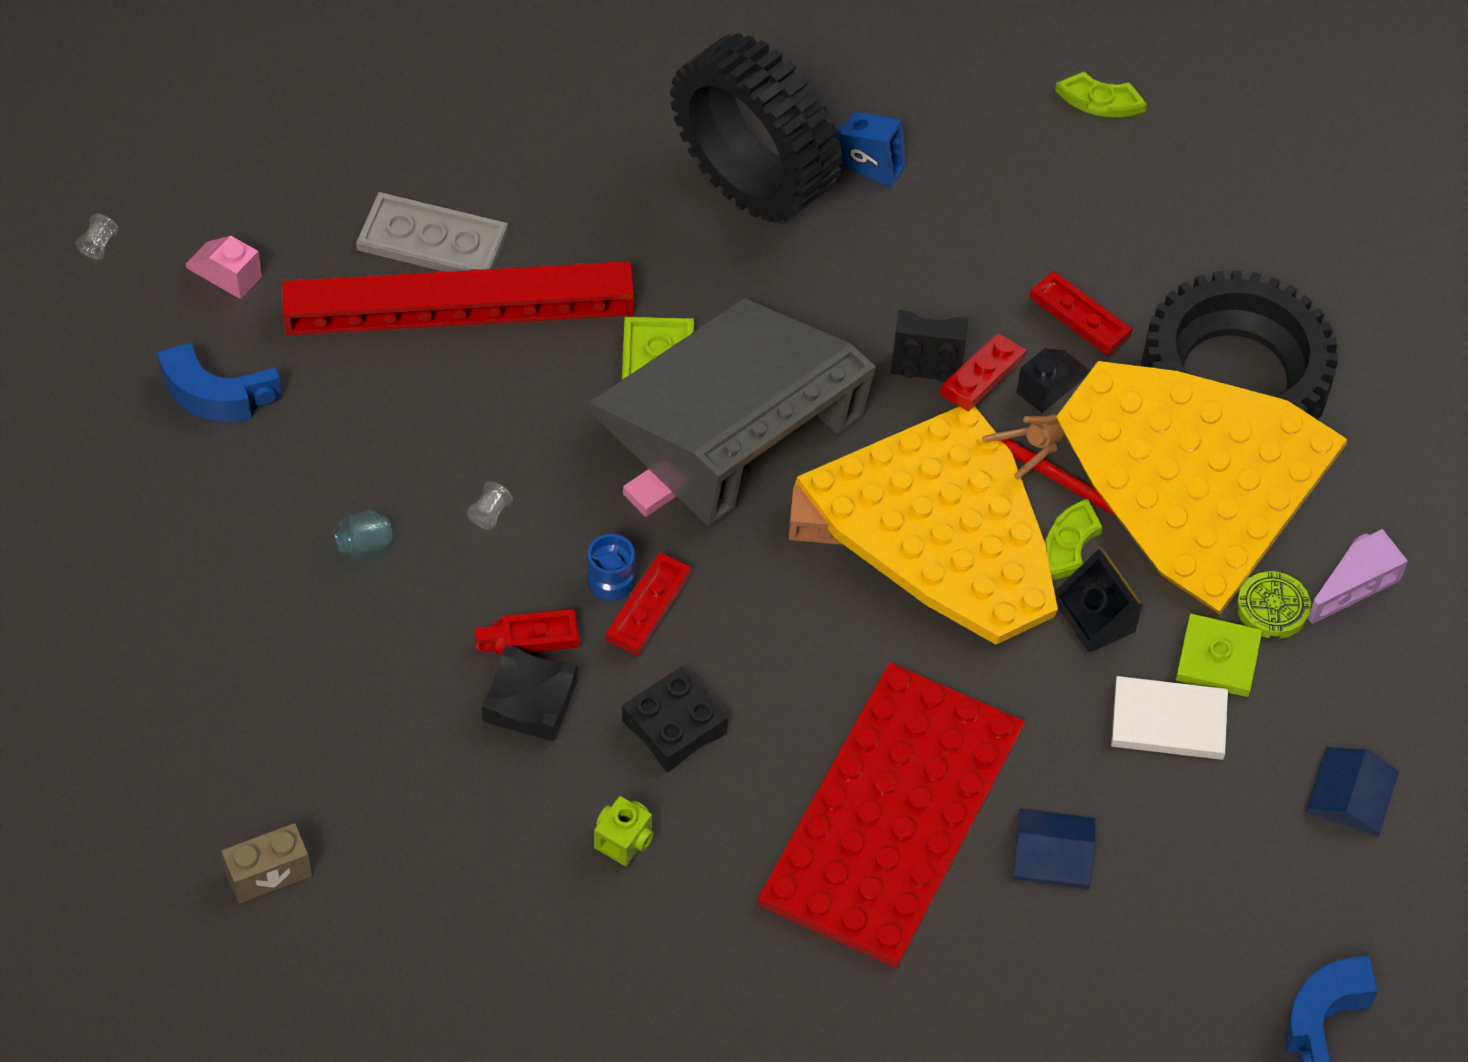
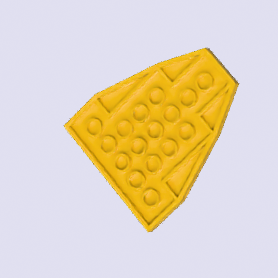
[1056,361,1347,615]
[795,406,1058,645]

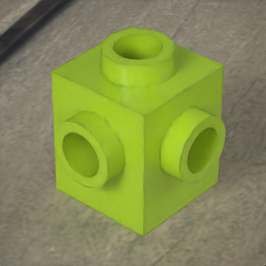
[594,796,654,867]

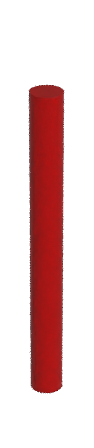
[999,439,1116,517]

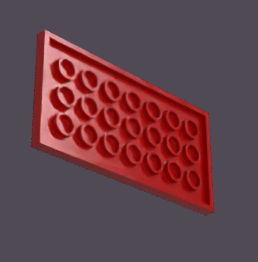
[757,662,1025,969]

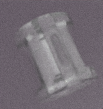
[75,214,119,260]
[467,481,513,530]

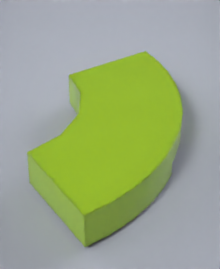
[1055,72,1147,118]
[1045,499,1102,581]

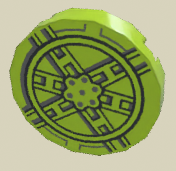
[1237,571,1311,639]

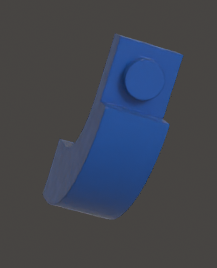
[157,343,282,422]
[1285,956,1378,1062]

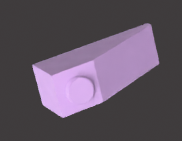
[1308,529,1408,624]

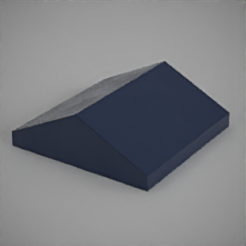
[1305,747,1399,837]
[1013,809,1096,889]

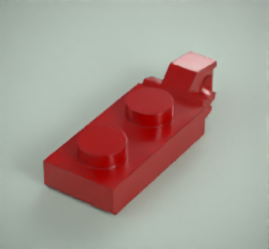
[474,609,579,655]

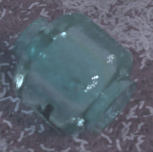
[335,509,392,561]

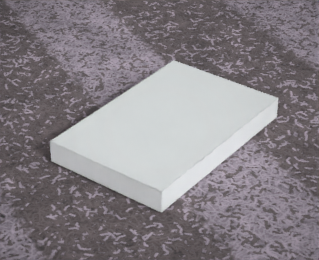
[1111,676,1228,760]

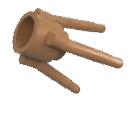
[982,414,1064,479]

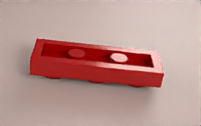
[1029,271,1132,357]
[940,333,1027,412]
[606,552,691,656]

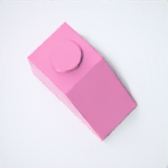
[186,236,262,299]

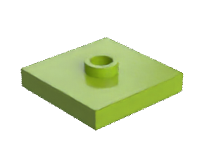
[1175,613,1262,697]

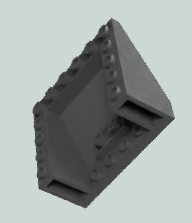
[588,298,876,526]

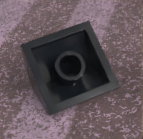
[1054,548,1142,652]

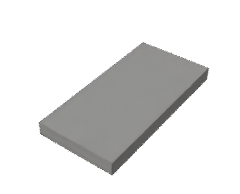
[356,192,509,272]

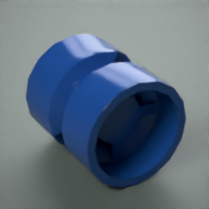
[587,534,635,601]

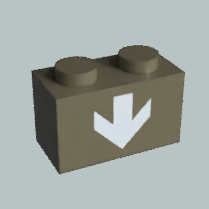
[221,823,312,904]

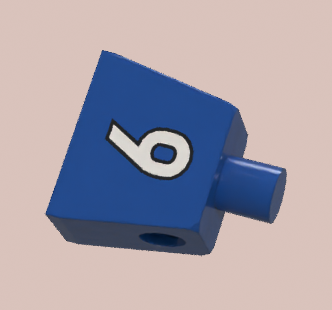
[832,112,907,187]

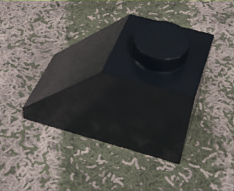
[1016,348,1090,413]

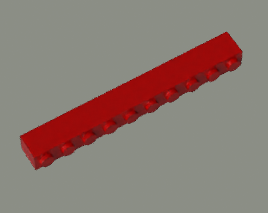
[282,261,634,336]

